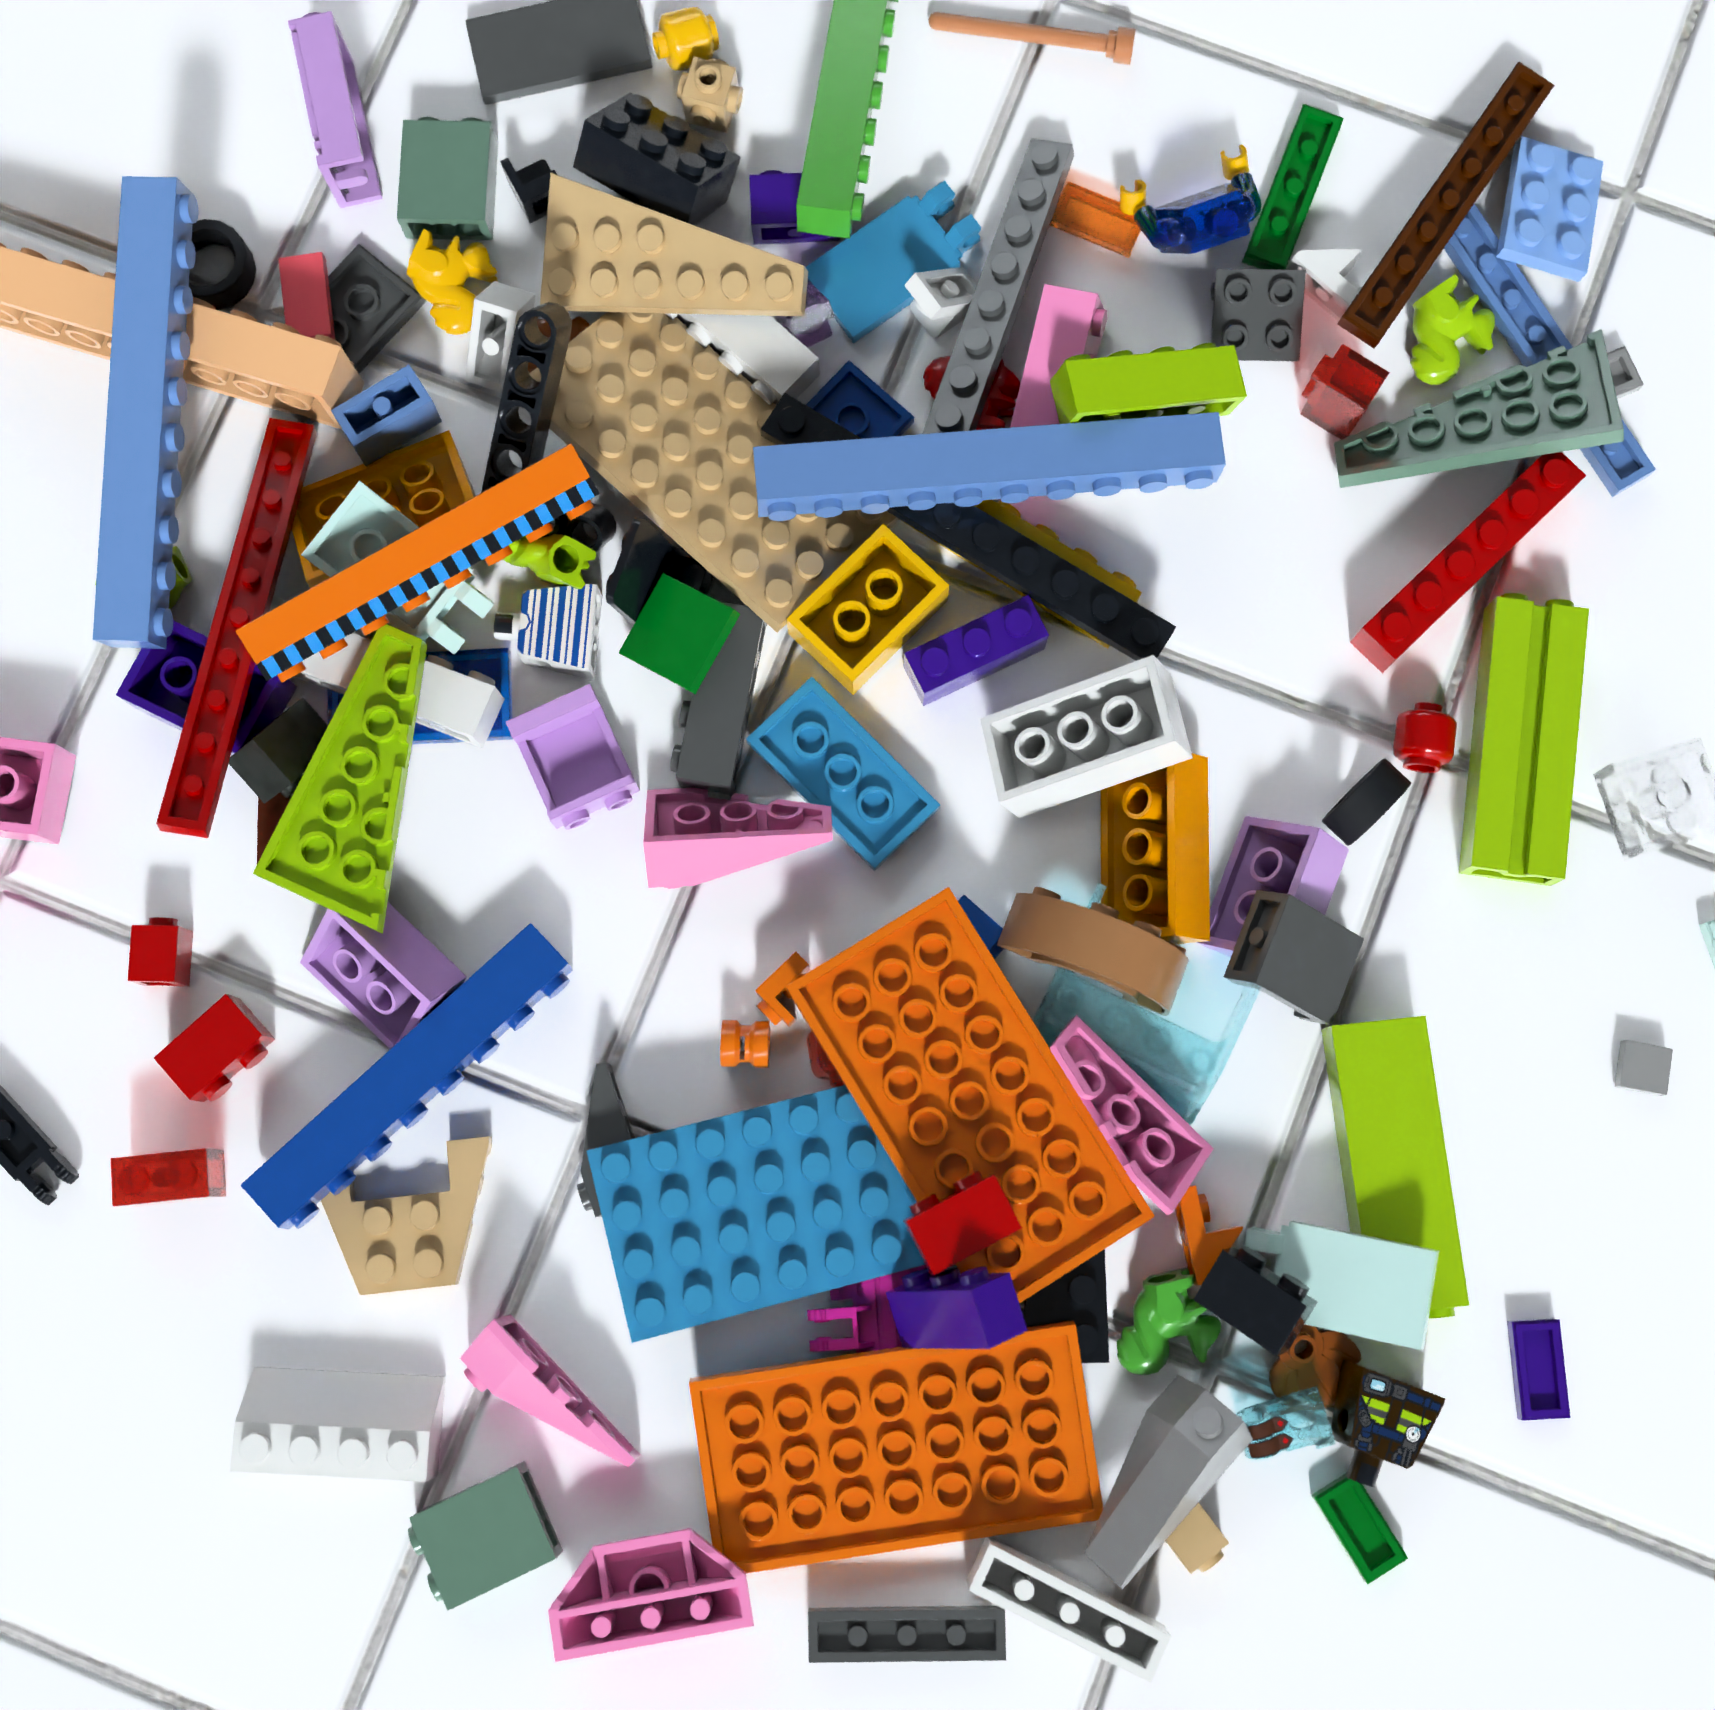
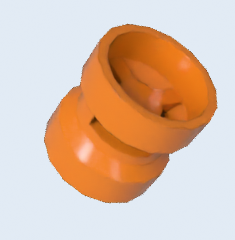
[720,1020,771,1068]

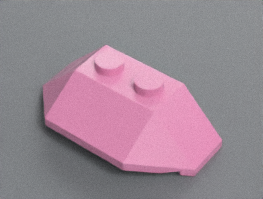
[548,1528,754,1662]

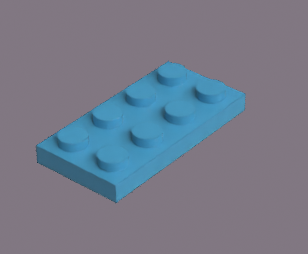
[746,676,940,872]

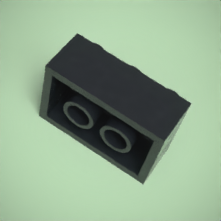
[573,92,741,225]

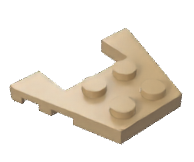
[321,1136,493,1296]

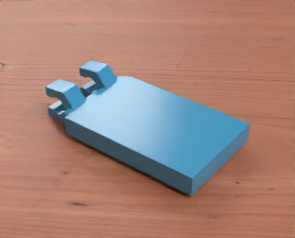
[806,180,981,344]

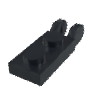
[0,1085,80,1206]

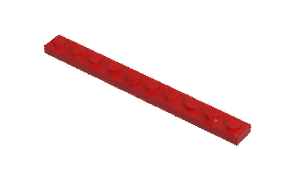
[156,417,317,838]

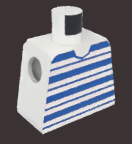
[494,584,603,680]

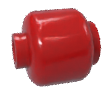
[1393,702,1457,773]

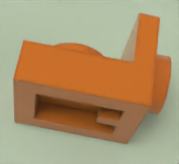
[755,951,810,1028]

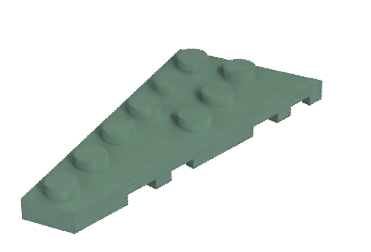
[1334,329,1624,488]

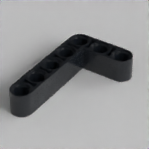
[481,302,617,552]

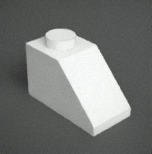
[465,281,536,393]

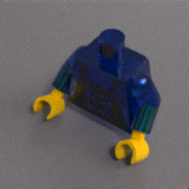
[1120,145,1262,254]

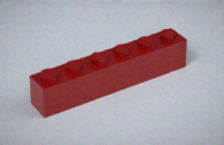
[1350,452,1587,674]

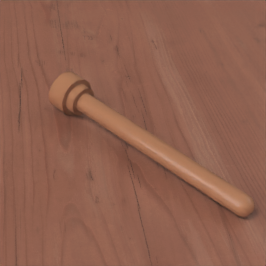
[928,12,1136,65]

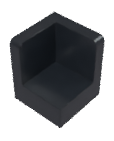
[500,157,557,224]

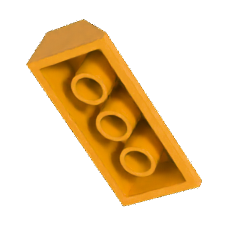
[1101,753,1210,944]

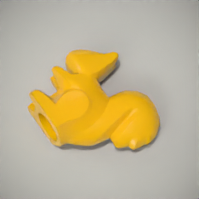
[407,229,498,335]

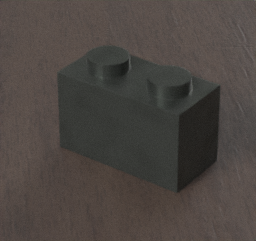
[229,697,328,804]

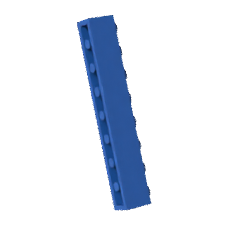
[240,922,573,1230]

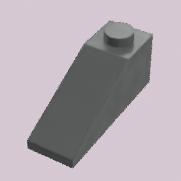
[577,1062,635,1217]

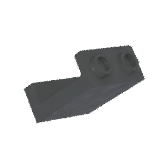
[1223,890,1364,1026]

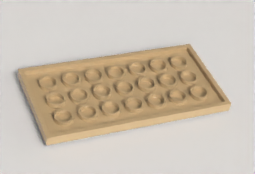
[530,312,898,633]

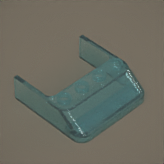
[1032,882,1260,1125]

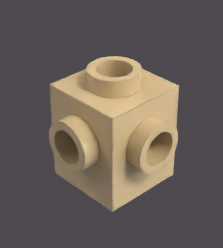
[677,57,743,133]

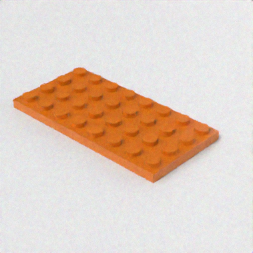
[785,887,1155,1303]
[689,1320,1103,1574]

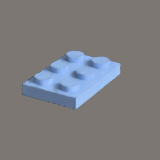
[1496,136,1604,282]

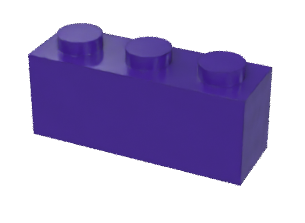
[903,595,1049,706]
[886,1267,1028,1349]

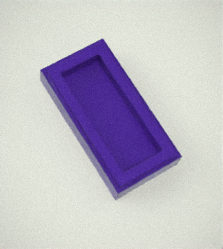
[1507,1318,1571,1421]

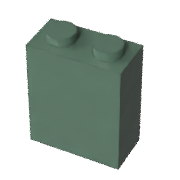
[397,117,498,240]
[408,1461,563,1611]

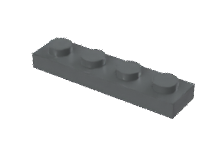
[808,1605,1006,1663]

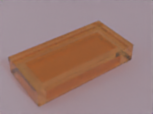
[1049,181,1144,258]

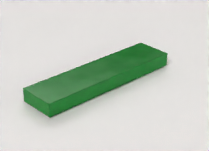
[1242,104,1344,269]

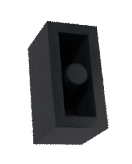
[1193,1245,1318,1357]

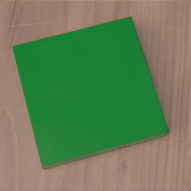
[618,573,740,694]

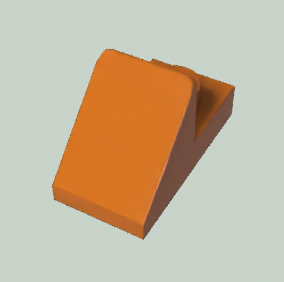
[1175,1185,1244,1286]

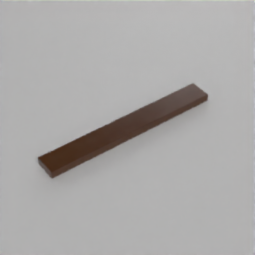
[1337,61,1555,349]

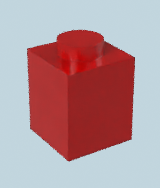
[127,917,193,987]

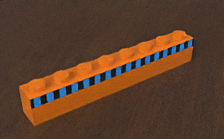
[235,443,600,683]

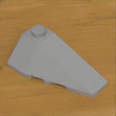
[1084,1375,1253,1590]

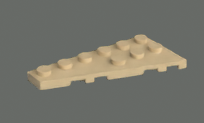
[540,173,808,317]

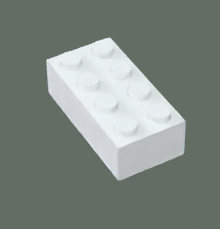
[980,655,1193,818]

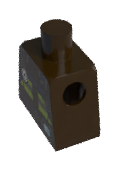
[1330,1359,1446,1488]

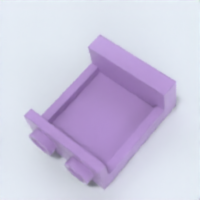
[506,684,640,830]

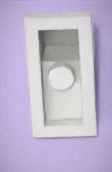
[1288,248,1362,322]
[904,267,977,338]

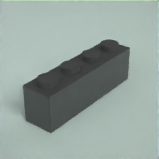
[670,601,767,795]

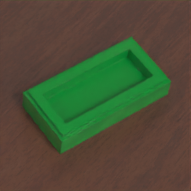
[1311,1472,1409,1584]

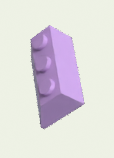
[1198,816,1349,957]
[300,902,467,1049]

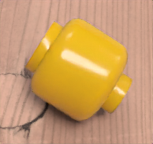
[652,6,719,71]

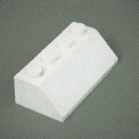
[230,1366,446,1482]

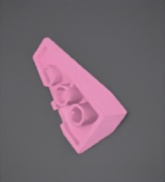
[643,787,833,889]
[1049,1015,1214,1215]

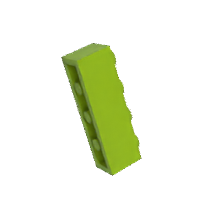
[1050,342,1247,424]

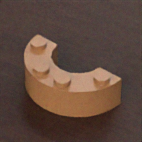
[997,887,1189,1016]

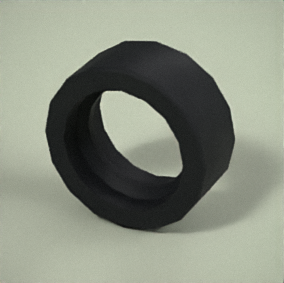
[189,219,256,310]
[1322,758,1411,846]

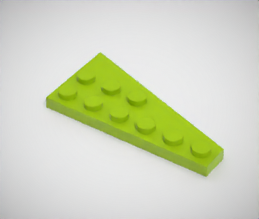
[252,624,427,934]

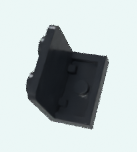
[605,517,714,625]

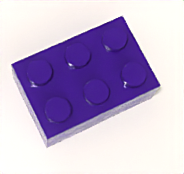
[116,620,297,756]

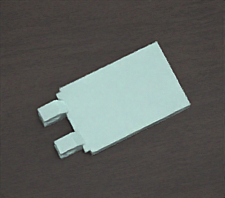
[301,480,494,655]
[1244,1221,1439,1350]

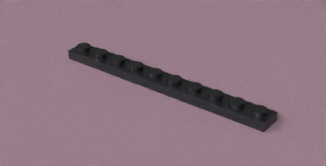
[760,393,1176,661]

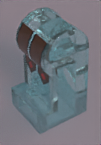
[1236,1386,1336,1460]

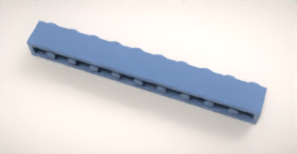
[92,176,199,649]
[753,412,1226,521]

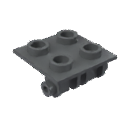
[1210,268,1306,362]

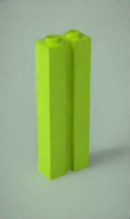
[1458,593,1589,886]
[1321,1015,1470,1319]

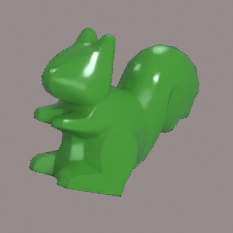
[1117,1268,1221,1375]

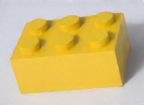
[786,524,950,695]

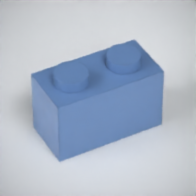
[331,364,442,467]

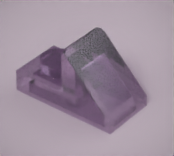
[774,281,835,348]

